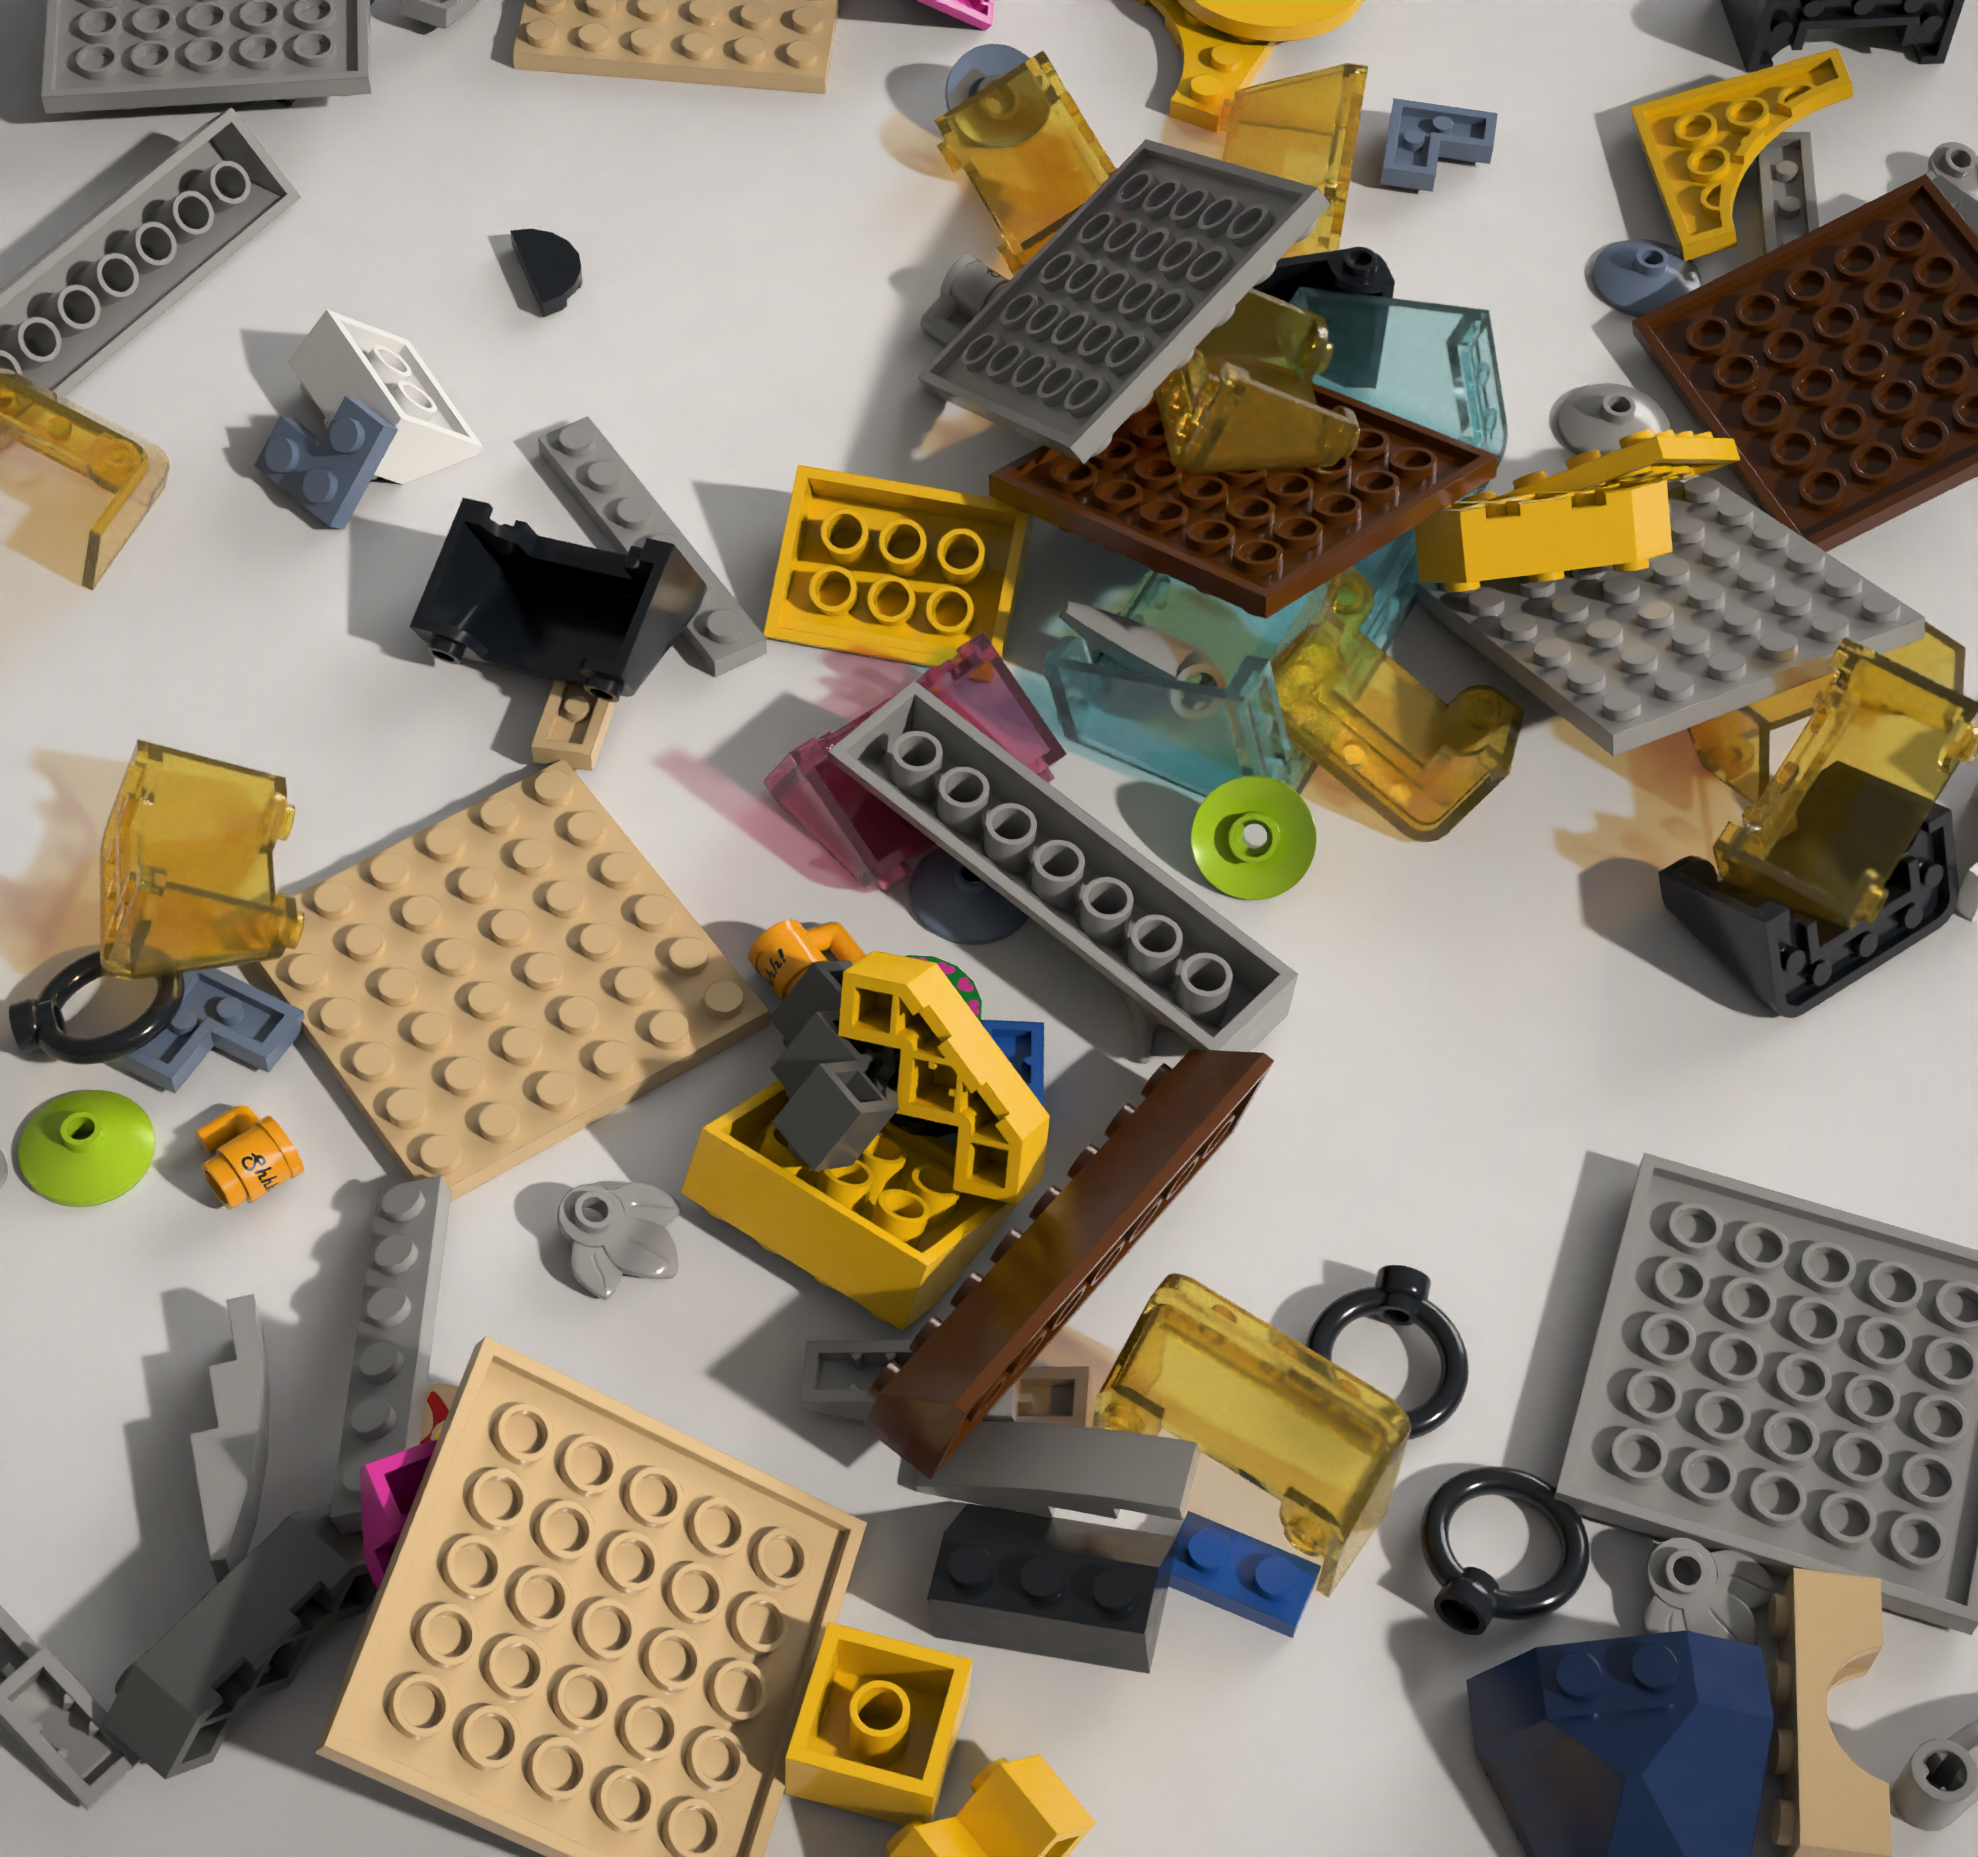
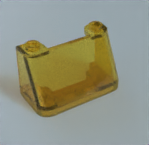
[934,51,1117,275]
[1219,63,1368,259]
[1155,288,1360,474]
[1251,566,1525,842]
[1713,637,1978,930]
[100,739,305,980]

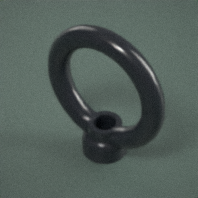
[9,945,185,1065]
[1304,1265,1469,1442]
[1420,1466,1589,1635]

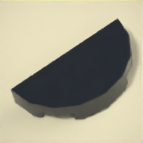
[510,229,583,317]

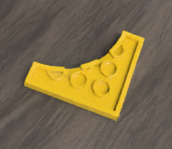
[1136,0,1278,133]
[1631,48,1853,261]
[1461,429,1740,501]

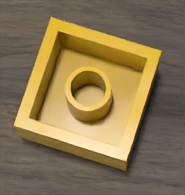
[785,1622,973,1826]

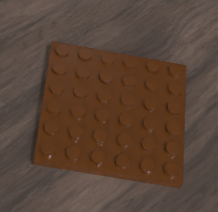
[1632,174,1978,552]
[989,348,1498,619]

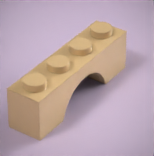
[1767,1568,1892,1857]

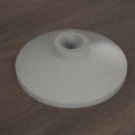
[1557,383,1670,455]

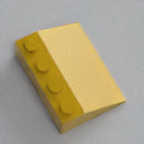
[763,465,1034,679]
[681,1080,1022,1331]

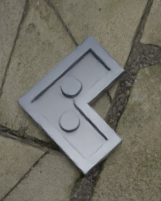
[1380,98,1498,192]
[254,396,398,529]
[118,958,305,1094]

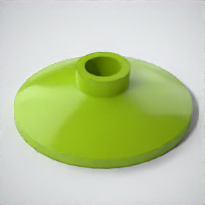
[1191,775,1317,900]
[18,1090,156,1207]

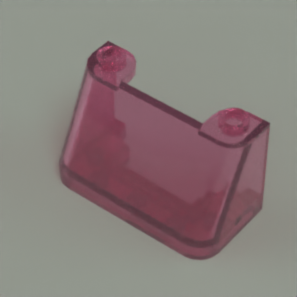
[763,632,1067,892]

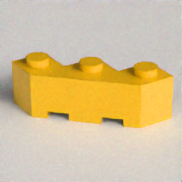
[1414,480,1672,592]
[838,950,1050,1204]
[885,1754,1096,1857]

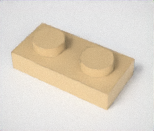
[531,680,617,771]

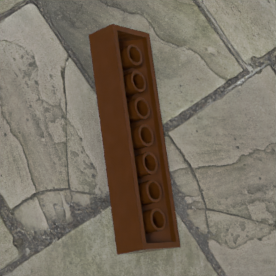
[863,1049,1274,1480]

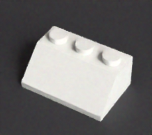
[288,310,483,484]

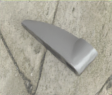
[1059,601,1226,716]
[1892,1720,1978,1831]

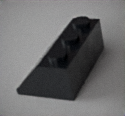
[927,1503,1178,1674]

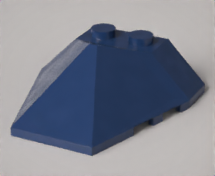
[1466,1630,1774,1857]

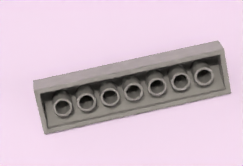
[0,107,301,450]
[828,680,1298,1052]

